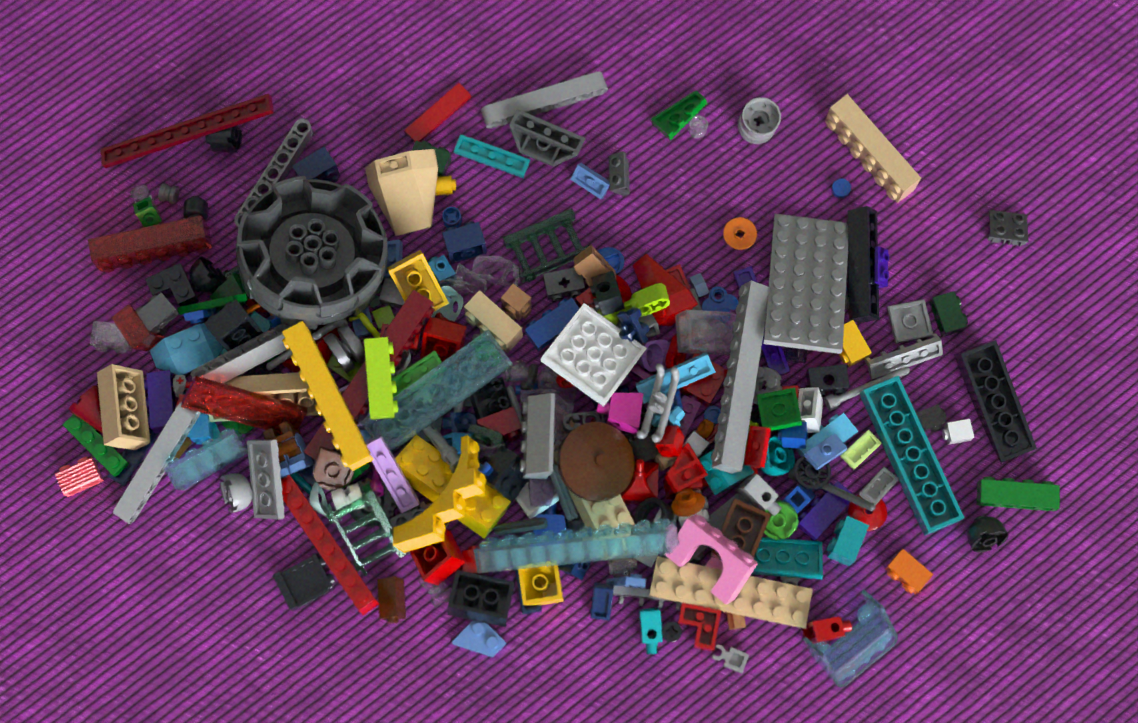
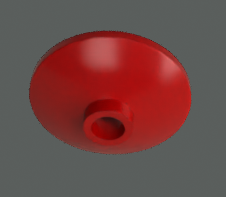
[848,495,887,531]

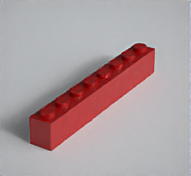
[281,475,379,615]

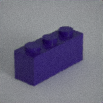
[144,370,176,434]
[797,481,852,541]

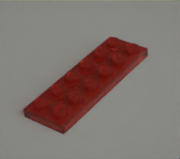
[181,376,308,434]

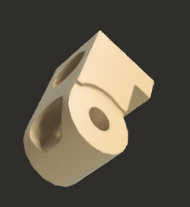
[651,451,676,472]

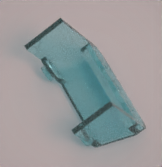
[803,589,898,687]

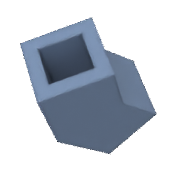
[690,273,709,297]

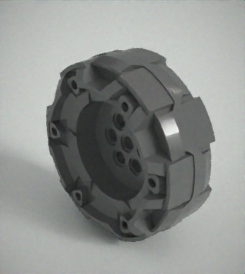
[236,176,388,329]

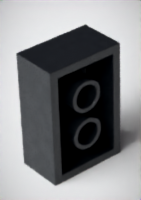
[204,299,263,351]
[447,570,515,627]

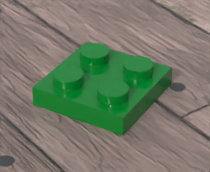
[757,388,802,431]

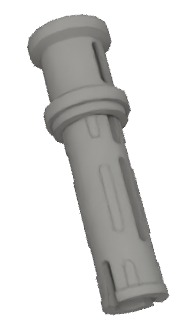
[423,424,460,473]

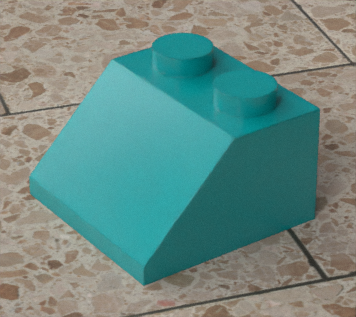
[699,450,754,495]

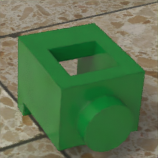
[133,197,162,229]

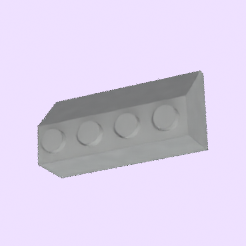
[520,393,555,479]

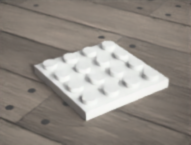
[540,303,647,407]

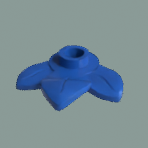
[702,286,739,324]

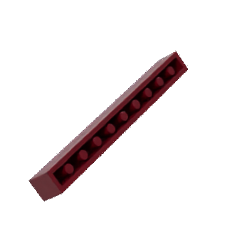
[304,290,435,460]

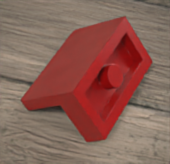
[744,426,771,468]

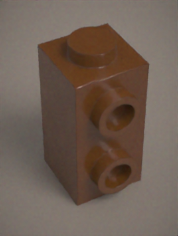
[377,577,406,624]

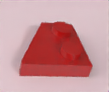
[665,443,708,494]

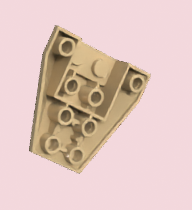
[365,149,438,236]

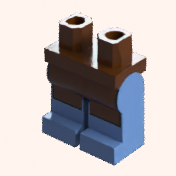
[263,421,314,479]

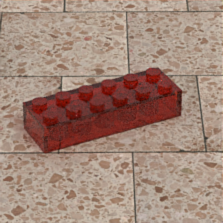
[88,215,212,273]

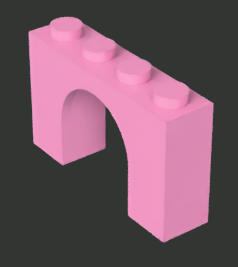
[665,514,758,604]

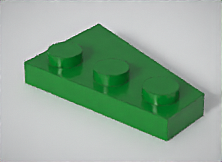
[650,91,707,141]

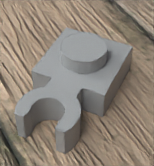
[712,645,749,674]

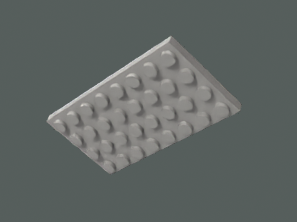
[763,214,848,354]

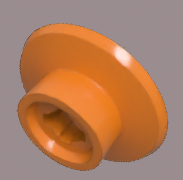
[723,217,757,250]
[671,489,705,517]

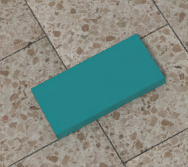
[751,537,823,579]

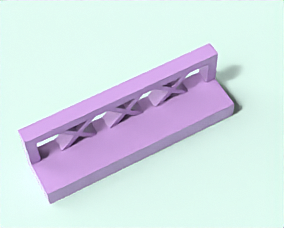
[365,436,420,513]

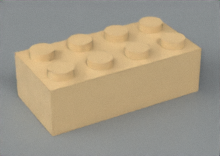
[97,364,150,450]

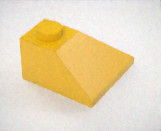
[517,559,564,605]

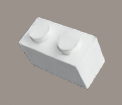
[798,387,823,433]

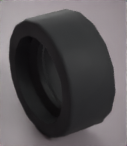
[634,497,673,537]

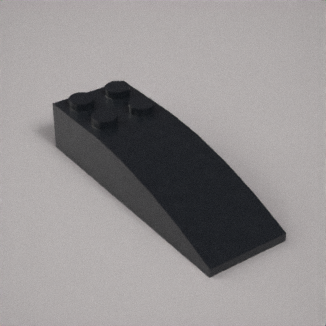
[954,340,1037,463]

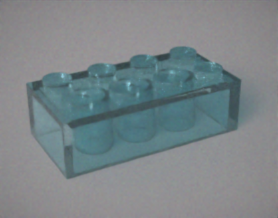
[164,428,248,491]

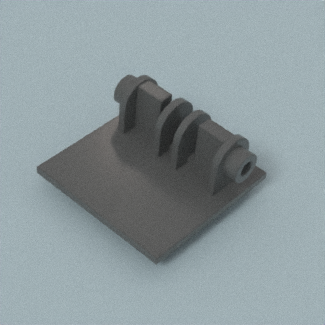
[987,210,1029,246]

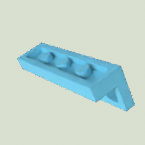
[635,352,716,404]

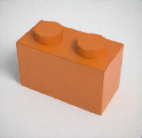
[885,549,934,594]

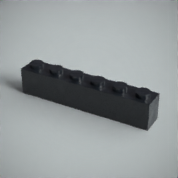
[847,206,879,323]

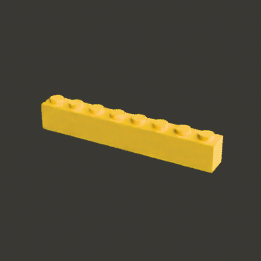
[282,321,374,471]

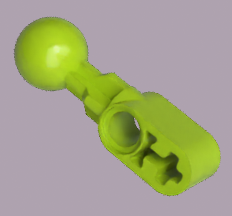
[596,283,670,326]

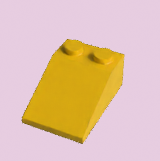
[387,250,449,311]

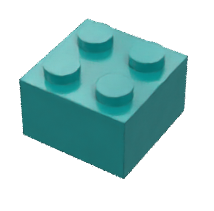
[826,516,869,566]

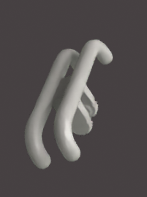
[637,364,679,442]

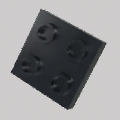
[466,377,512,420]

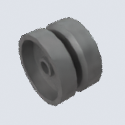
[323,323,366,374]

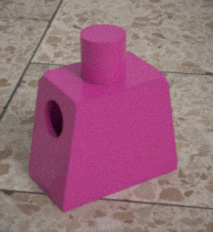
[596,393,643,435]

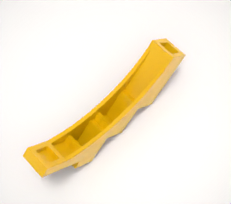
[393,435,486,553]

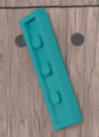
[454,134,530,178]

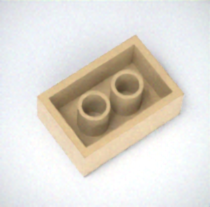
[464,290,523,354]

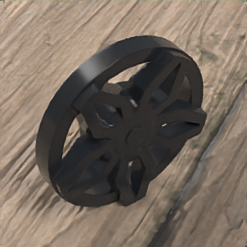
[794,456,831,490]

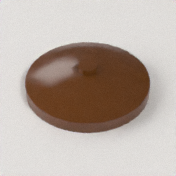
[557,422,635,502]

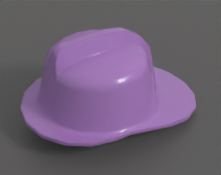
[637,339,670,372]

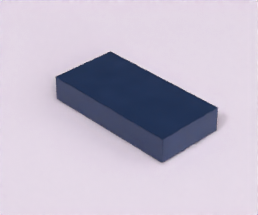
[590,582,614,620]

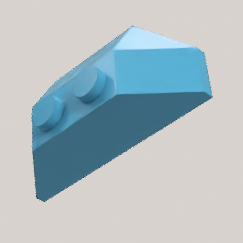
[150,323,224,375]

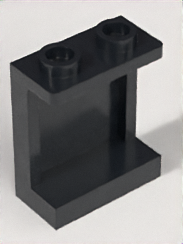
[273,553,336,612]

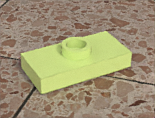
[840,429,882,470]

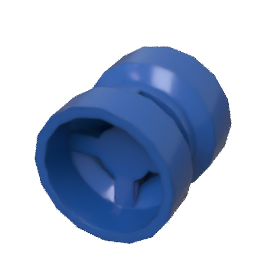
[442,207,462,229]

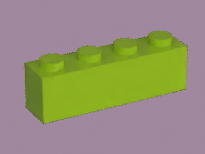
[364,337,398,420]

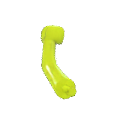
[349,312,380,338]

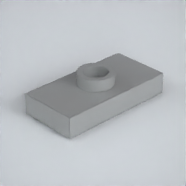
[859,467,899,506]

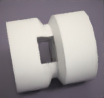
[331,483,365,515]

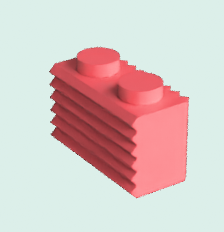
[55,457,104,497]

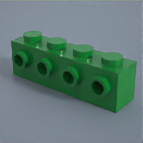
[977,477,1060,511]

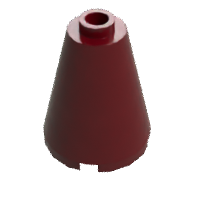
[68,384,103,434]

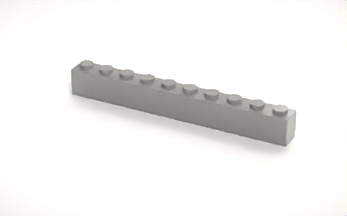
[711,281,771,474]

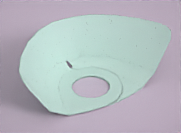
[431,286,464,321]
[309,481,342,521]

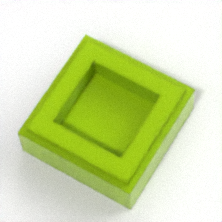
[372,305,395,330]

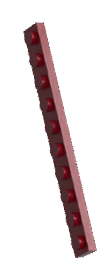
[100,94,274,168]

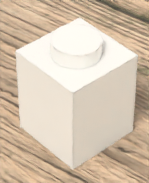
[942,419,974,445]

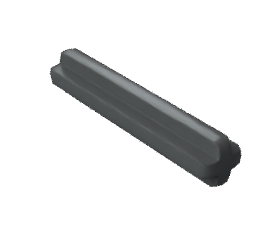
[550,464,578,520]
[494,517,548,536]

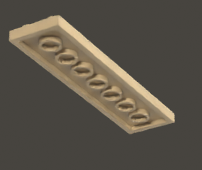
[649,556,813,629]

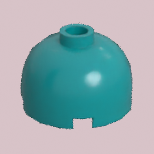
[760,436,795,476]

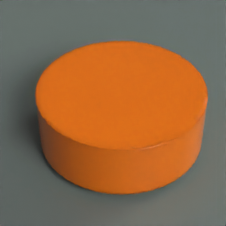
[696,419,714,439]

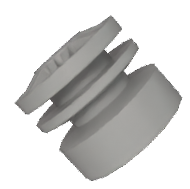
[737,97,781,144]

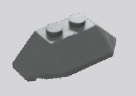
[509,109,586,167]

